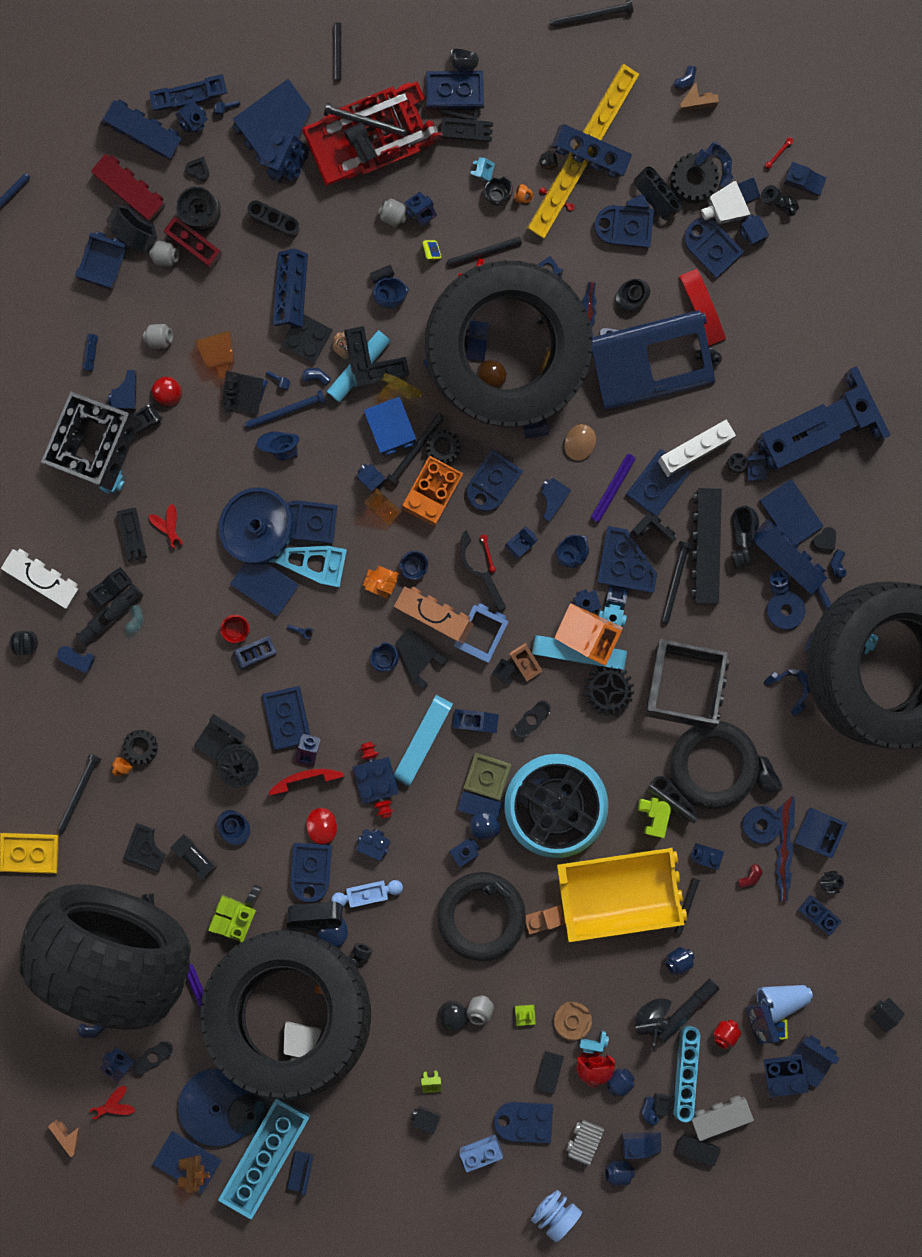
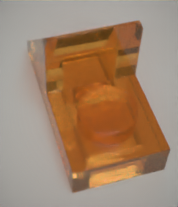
[364,488,402,525]

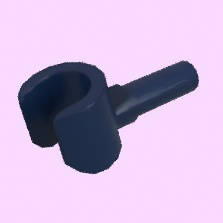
[214,100,241,115]
[266,370,290,390]
[287,624,314,639]

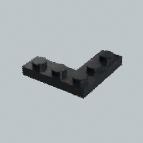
[344,326,409,387]

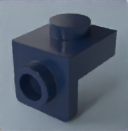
[504,526,538,559]
[690,843,724,870]

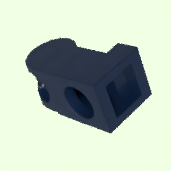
[57,646,97,673]

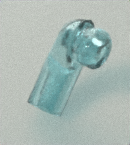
[125,605,144,633]

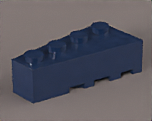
[100,99,181,160]
[754,519,828,595]

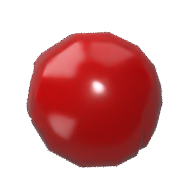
[151,377,182,407]
[220,615,250,644]

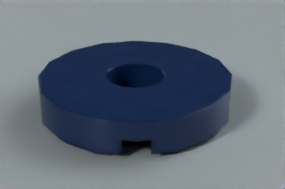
[767,591,806,629]
[743,806,781,844]

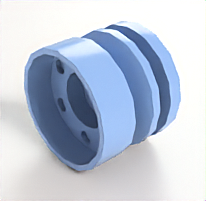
[531,1189,582,1243]

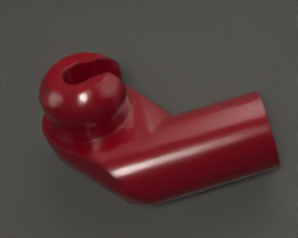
[738,864,762,889]

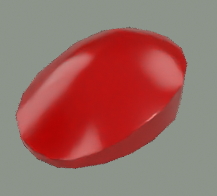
[306,808,337,844]

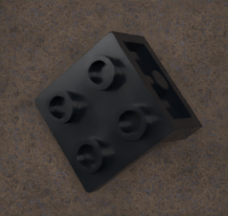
[631,513,677,544]
[194,714,247,761]

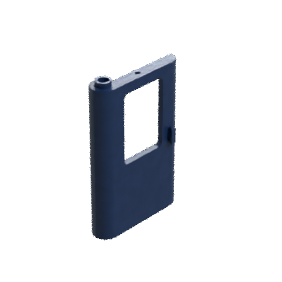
[592,310,715,411]

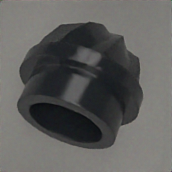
[539,151,558,170]

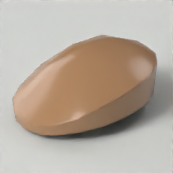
[564,424,596,461]

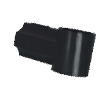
[344,122,378,164]

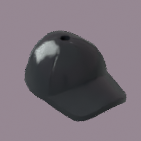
[732,505,759,547]
[757,755,783,794]

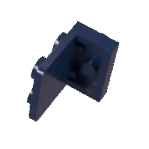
[260,129,309,182]
[791,1035,840,1087]

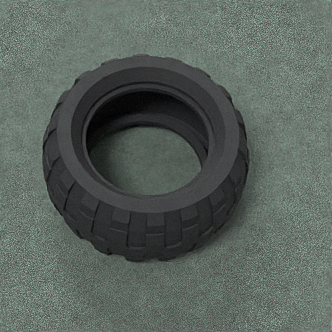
[19,884,191,1030]

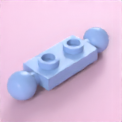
[331,880,403,908]

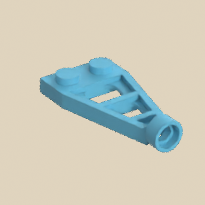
[268,546,347,588]

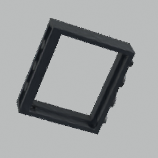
[645,639,730,730]

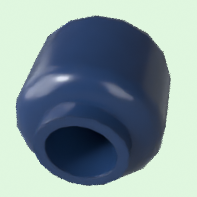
[665,947,695,976]
[607,1068,635,1097]
[605,1160,635,1187]

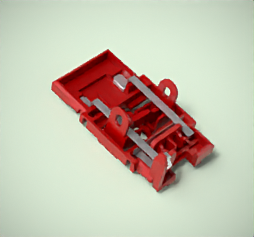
[301,81,443,187]

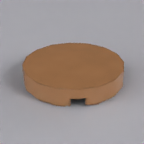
[554,1001,592,1040]

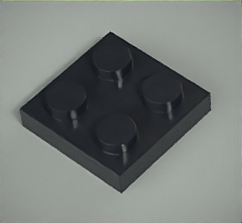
[281,314,333,364]

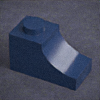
[784,162,827,196]
[108,370,137,410]
[357,463,387,494]
[541,477,571,523]
[453,709,499,733]

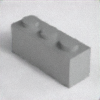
[691,1095,754,1141]

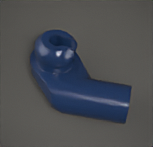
[302,368,331,386]

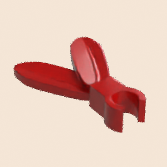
[149,504,183,549]
[89,1085,135,1119]

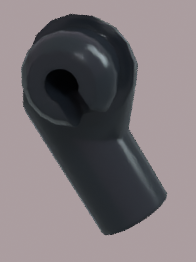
[694,347,722,365]

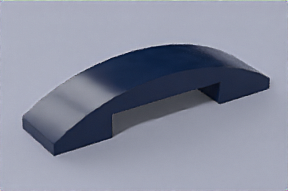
[149,74,227,111]

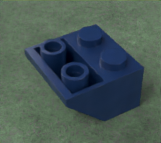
[795,807,848,859]
[763,1054,809,1097]

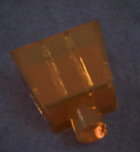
[195,330,235,379]

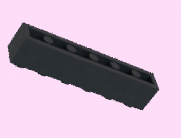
[691,488,722,604]

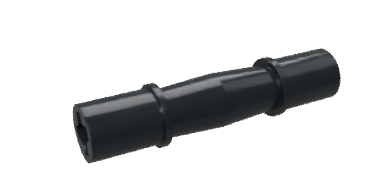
[657,978,720,1042]

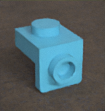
[579,1031,609,1054]

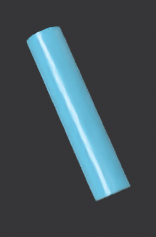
[327,330,391,403]

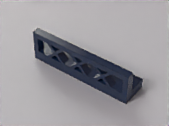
[273,248,308,328]

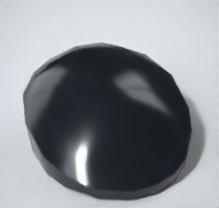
[616,279,651,311]

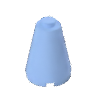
[757,985,813,1024]

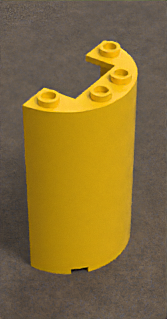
[557,848,687,942]

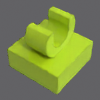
[515,1004,536,1026]
[421,1071,442,1093]

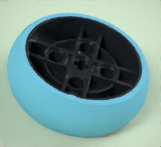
[504,754,608,858]

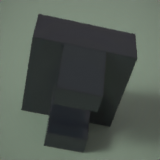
[492,659,519,684]

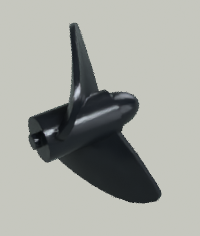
[635,998,671,1052]

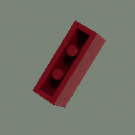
[164,216,222,269]

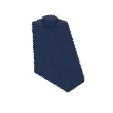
[622,1132,661,1159]

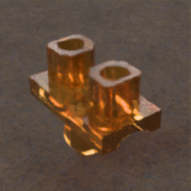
[178,1155,210,1193]

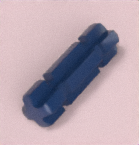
[83,334,98,371]

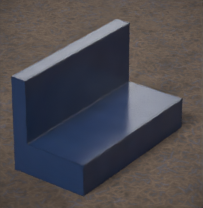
[287,1150,314,1195]

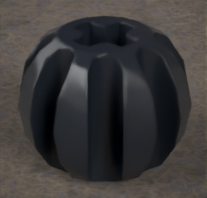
[9,631,38,655]

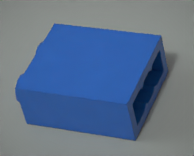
[364,396,417,456]

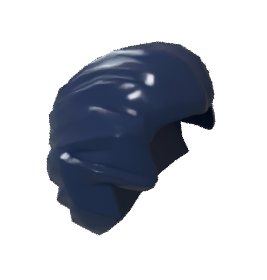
[372,277,410,309]
[556,534,589,568]

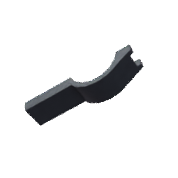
[461,530,506,611]

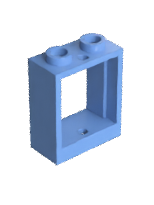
[454,603,509,663]
[460,1134,503,1172]

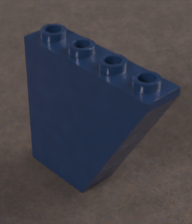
[233,79,312,184]

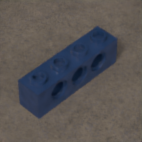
[551,124,632,178]

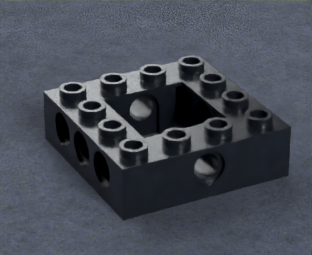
[41,391,141,491]

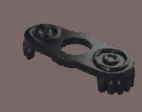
[514,700,551,738]
[132,1040,173,1075]

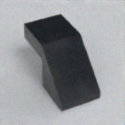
[86,567,133,608]

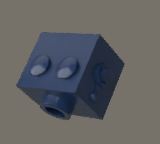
[356,828,391,861]

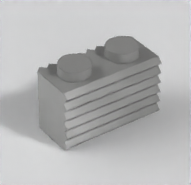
[566,1119,604,1166]

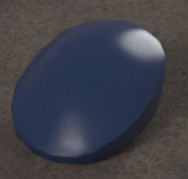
[216,810,250,845]
[316,917,348,947]

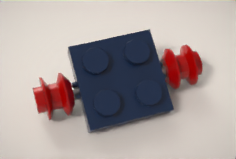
[353,742,399,819]

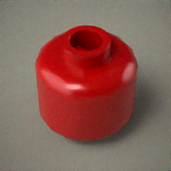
[713,1019,741,1049]

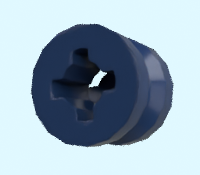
[770,571,790,595]

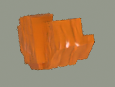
[362,566,399,599]

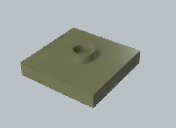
[463,752,512,801]

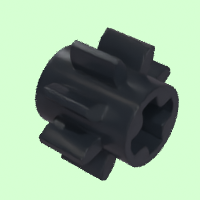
[820,871,844,895]

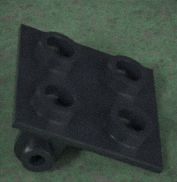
[221,370,264,415]

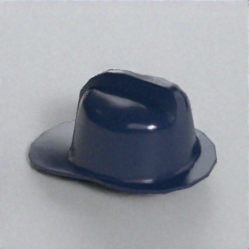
[256,432,300,461]

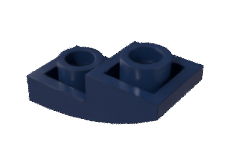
[458,791,502,821]
[798,895,842,936]

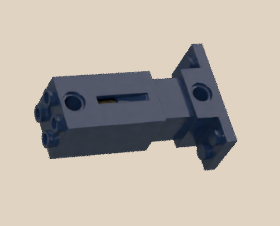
[757,366,891,472]

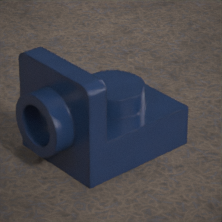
[747,452,768,481]
[295,734,321,767]

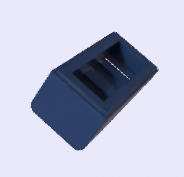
[233,636,277,670]

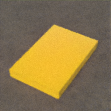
[0,833,59,874]

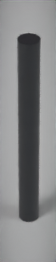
[447,236,522,267]

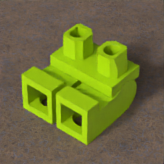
[637,798,670,838]
[208,894,256,942]

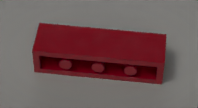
[91,154,165,223]

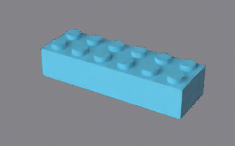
[218,1099,310,1220]

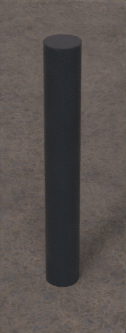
[334,22,342,81]
[647,783,698,824]
[674,878,700,935]

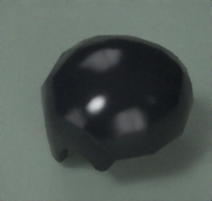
[450,48,479,72]
[483,176,513,206]
[438,1000,468,1031]

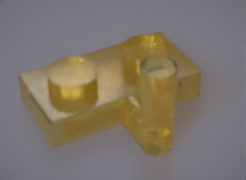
[379,373,423,401]

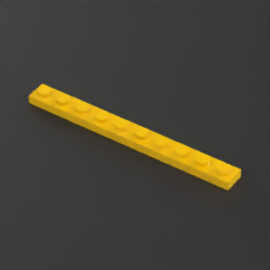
[527,64,639,238]

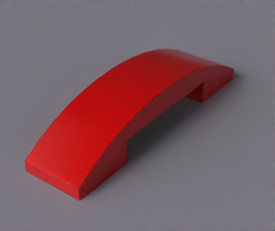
[679,269,726,346]
[269,769,345,796]

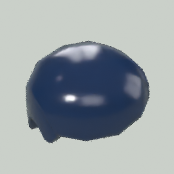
[399,551,429,580]
[370,642,399,673]
[470,813,500,840]

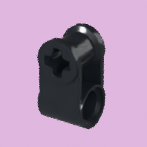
[133,402,163,435]

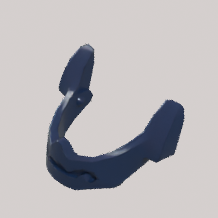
[696,141,734,188]
[764,669,810,716]

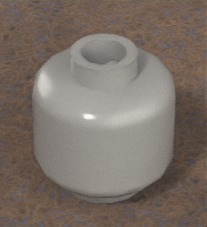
[378,198,408,227]
[150,241,180,266]
[143,324,173,349]
[466,996,494,1025]

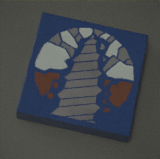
[745,1004,780,1044]

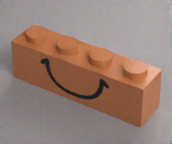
[394,586,474,644]

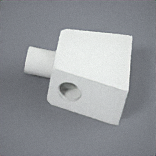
[701,181,750,225]
[284,1021,322,1060]

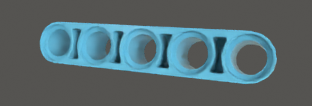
[532,635,628,670]
[394,695,453,787]
[673,1026,700,1122]

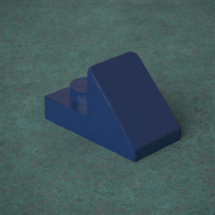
[466,320,489,361]

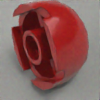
[576,1052,616,1087]

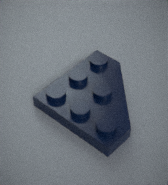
[597,526,657,593]

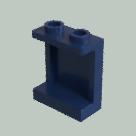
[75,231,128,290]

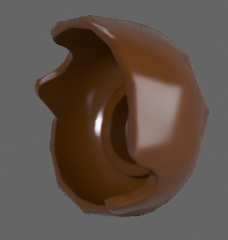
[476,359,507,388]

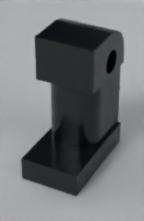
[170,834,217,880]

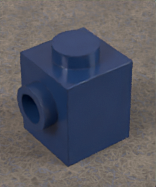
[739,214,769,246]
[449,838,480,867]

